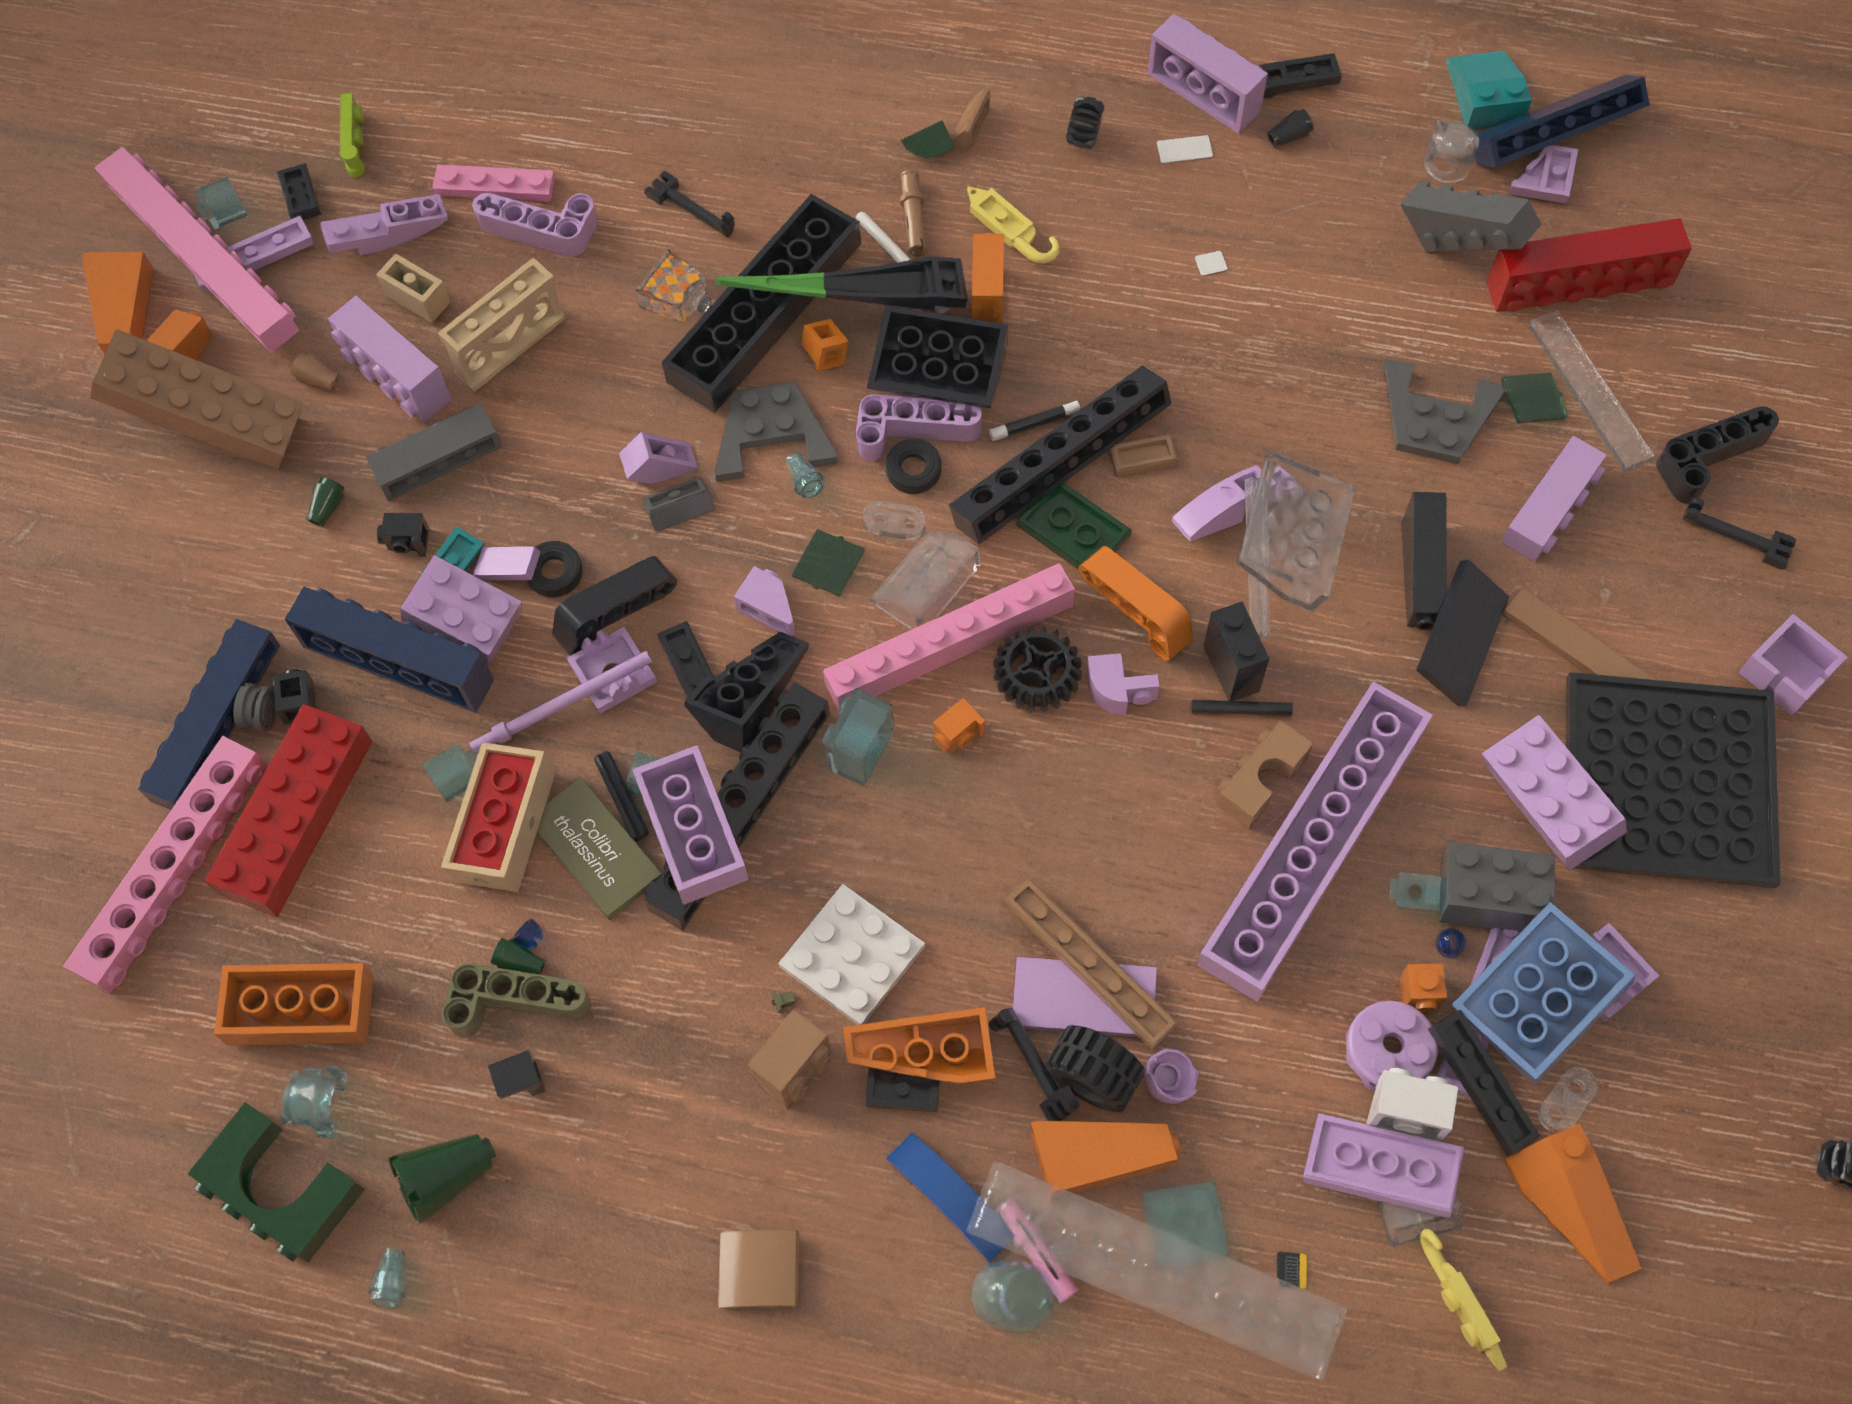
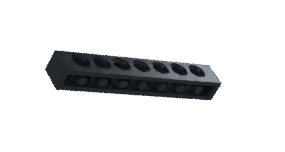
[949,365,1172,545]
[644,682,830,931]

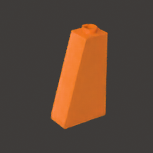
[82,251,154,354]
[147,309,212,360]
[1030,1121,1182,1200]

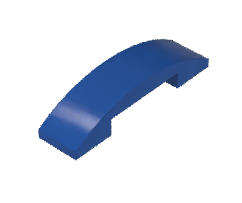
[886,1133,1015,1263]

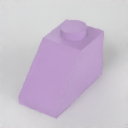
[619,432,698,484]
[734,566,796,637]

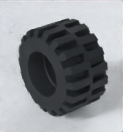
[1045,1025,1145,1112]

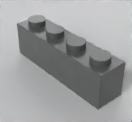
[366,403,502,502]

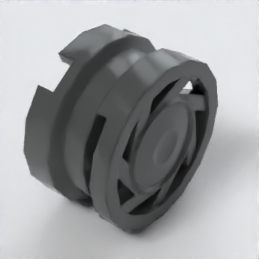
[234,683,277,732]

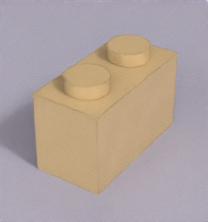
[376,253,451,323]

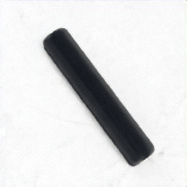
[594,751,649,841]

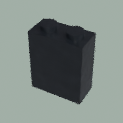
[1203,601,1269,701]

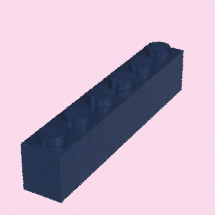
[1471,75,1650,167]
[138,619,280,809]

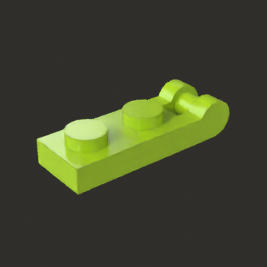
[340,93,365,178]

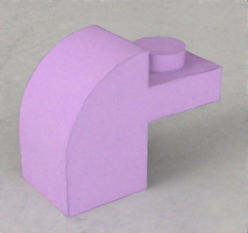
[1086,653,1159,715]

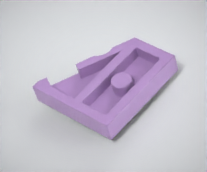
[1509,145,1578,204]

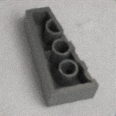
[1400,181,1541,252]

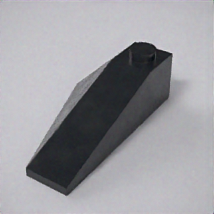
[684,632,809,752]

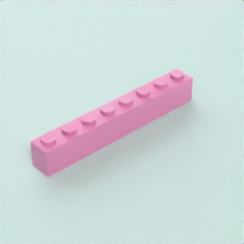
[823,563,1075,713]

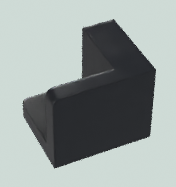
[488,1050,546,1099]

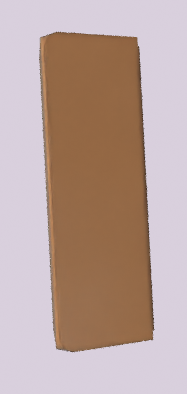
[951,87,990,151]

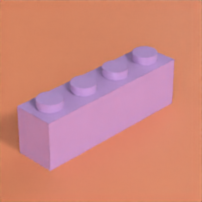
[1502,436,1607,562]

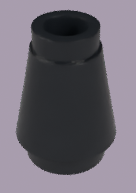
[1267,109,1314,147]

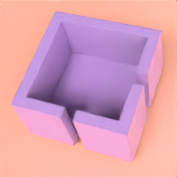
[1738,614,1848,716]

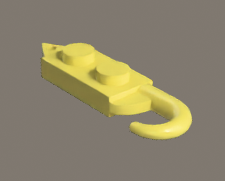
[967,186,1060,264]
[1420,1229,1507,1371]

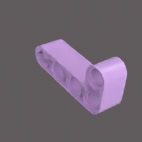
[472,193,598,257]
[856,394,982,462]

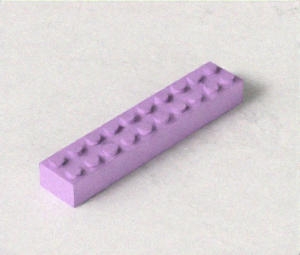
[1197,681,1433,1002]

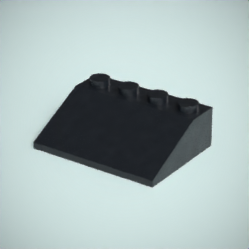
[867,305,1008,409]

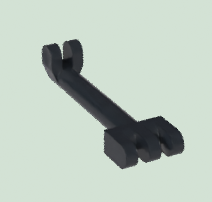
[644,171,735,237]
[1682,498,1796,569]
[988,1008,1079,1121]

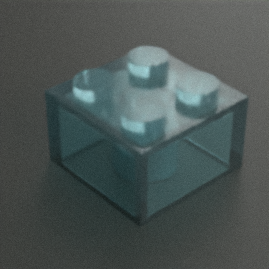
[823,688,894,786]

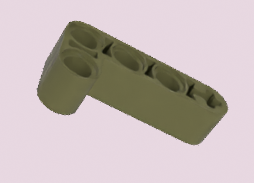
[442,964,591,1037]

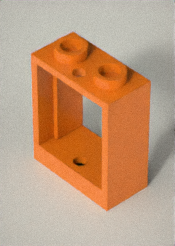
[972,232,1004,324]

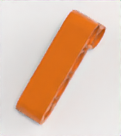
[1078,546,1193,662]

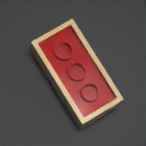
[441,742,557,892]

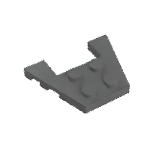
[1383,359,1506,464]
[715,382,838,482]

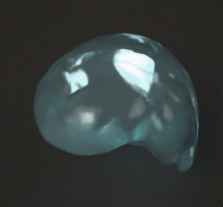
[971,1260,1054,1333]

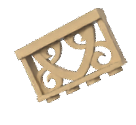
[438,258,565,391]

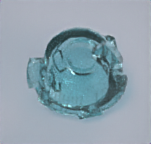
[280,1066,348,1139]

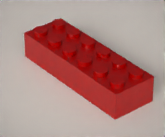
[1487,218,1692,312]
[204,704,373,918]

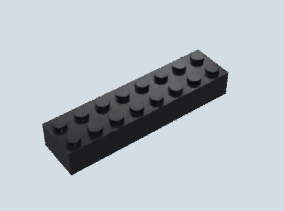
[661,194,862,413]

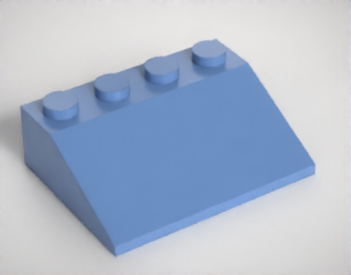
[1452,902,1636,1086]

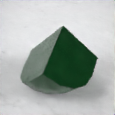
[901,120,955,158]

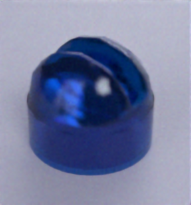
[512,918,543,949]
[1436,928,1466,958]

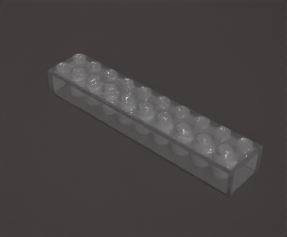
[965,1160,1348,1381]

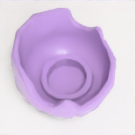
[1144,1049,1199,1104]

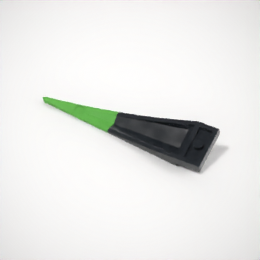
[716,256,968,311]

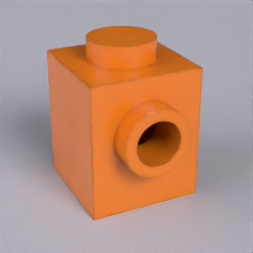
[1400,963,1447,1013]

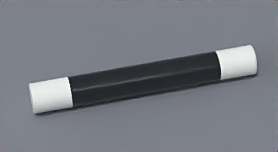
[989,401,1081,441]

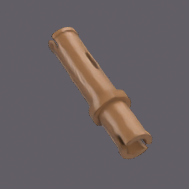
[900,170,927,256]

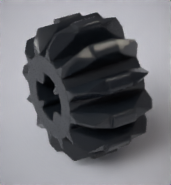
[1066,96,1104,149]
[1816,1140,1852,1189]

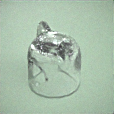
[1424,119,1479,183]

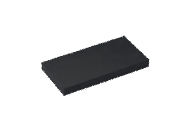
[1416,559,1509,706]

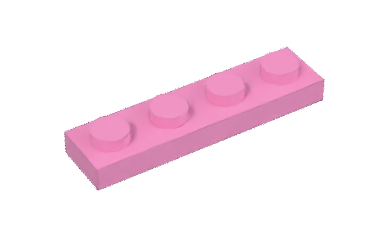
[432,164,555,202]

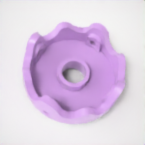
[1345,1001,1438,1092]

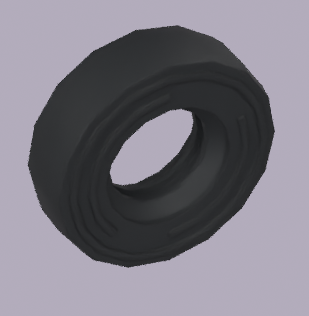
[885,439,942,494]
[527,541,582,597]

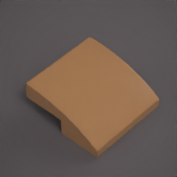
[718,1230,799,1310]

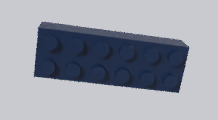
[285,586,494,713]

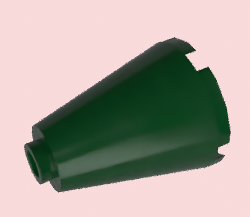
[388,1134,496,1224]

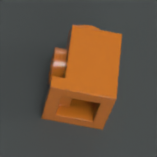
[801,319,849,372]
[932,698,985,753]

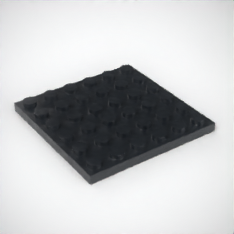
[1566,672,1781,888]

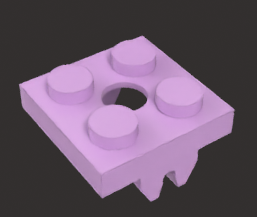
[567,627,657,714]
[1591,923,1659,1022]

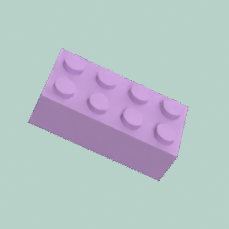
[1147,13,1268,134]
[328,296,452,424]
[1482,715,1627,871]
[632,745,749,905]

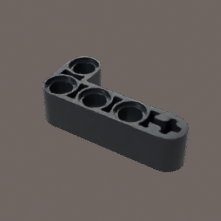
[1656,406,1779,504]
[552,556,677,656]

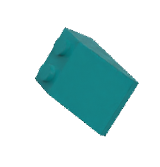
[1446,51,1532,130]

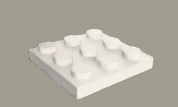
[778,884,925,1025]

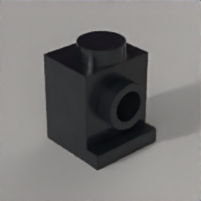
[377,513,429,557]
[273,669,315,724]

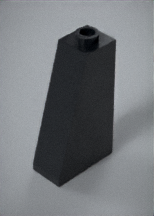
[1401,492,1447,630]

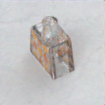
[635,249,714,322]

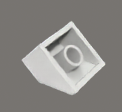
[1366,1068,1458,1142]

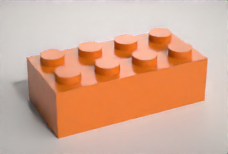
[214,963,374,1045]

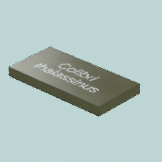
[537,777,661,920]

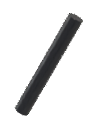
[1191,700,1293,716]

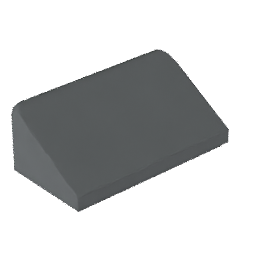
[642,477,714,531]

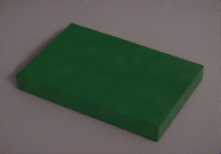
[1016,483,1132,570]

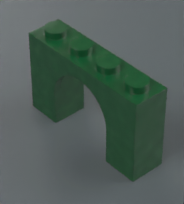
[187,1102,365,1262]

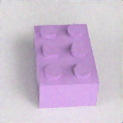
[400,555,522,668]

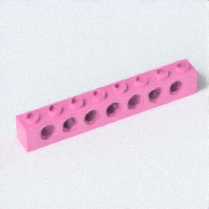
[63,736,266,994]

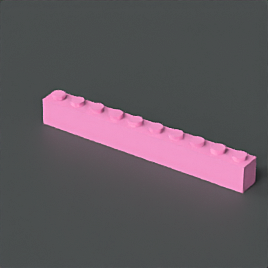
[94,146,300,353]

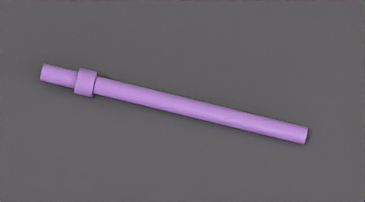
[469,650,653,754]

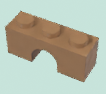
[1216,720,1313,829]

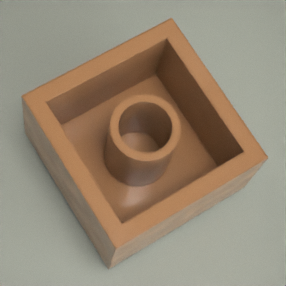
[747,1009,832,1108]

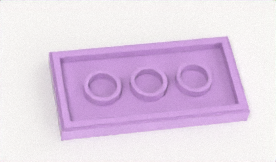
[1013,957,1157,1038]
[1303,1113,1464,1218]

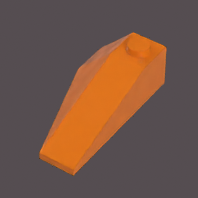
[843,1007,996,1084]
[1504,1123,1642,1284]

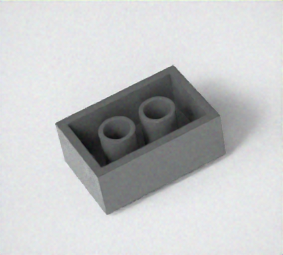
[1439,842,1555,933]

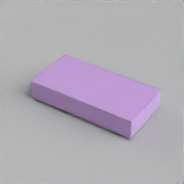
[473,546,540,581]

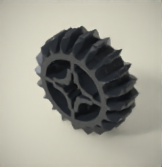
[993,626,1082,713]

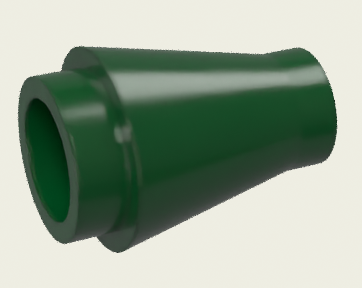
[306,477,344,527]
[490,938,546,975]

